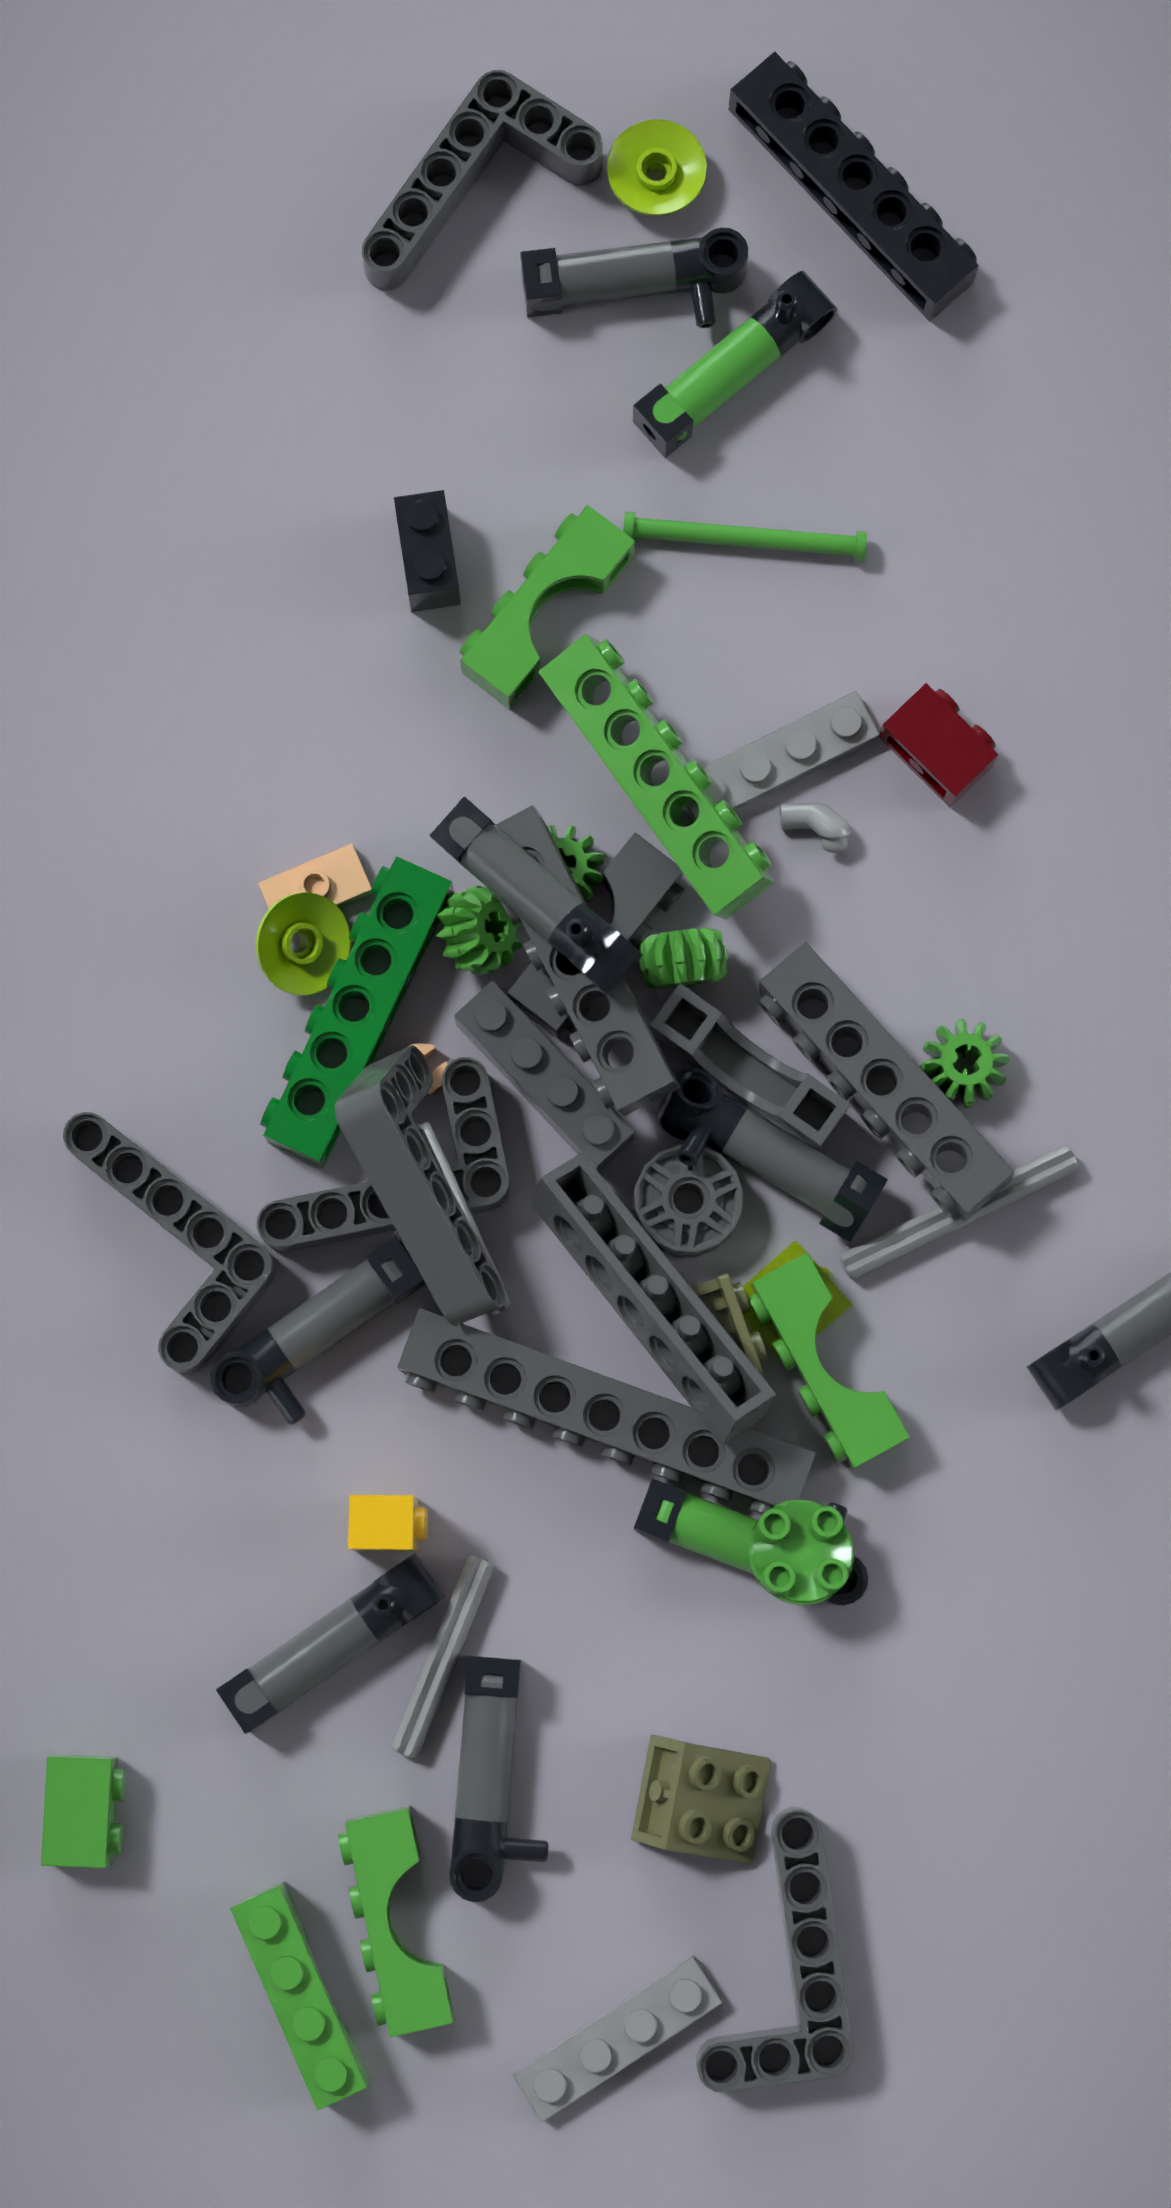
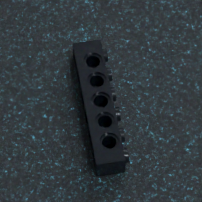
[728,51,979,322]

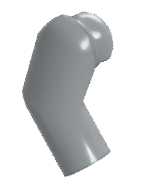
[780,802,851,853]

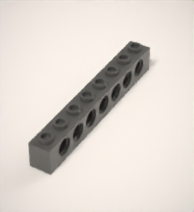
[397,1308,816,1514]

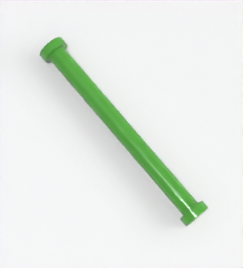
[623,511,867,562]

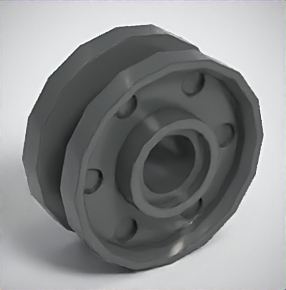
[633,1144,743,1258]

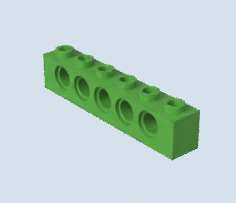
[538,633,775,920]

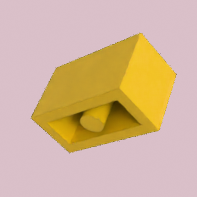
[348,1495,428,1552]

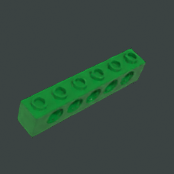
[260,856,454,1167]

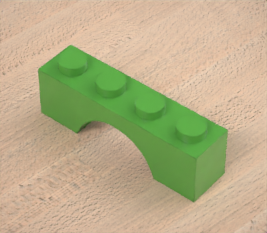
[459,504,635,710]
[747,1252,910,1468]
[338,1806,455,2038]
[230,1881,371,2111]

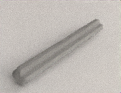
[840,1146,1078,1279]

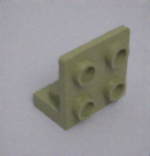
[631,1734,771,1864]

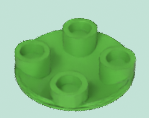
[748,1500,854,1605]

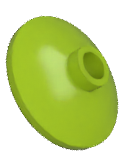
[607,119,707,217]
[256,892,351,995]

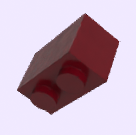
[879,683,999,808]

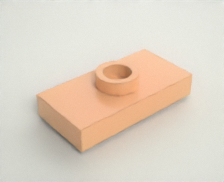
[258,843,371,909]

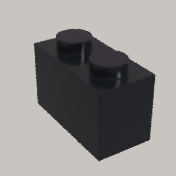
[393,490,461,612]

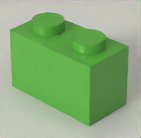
[41,1754,126,1868]

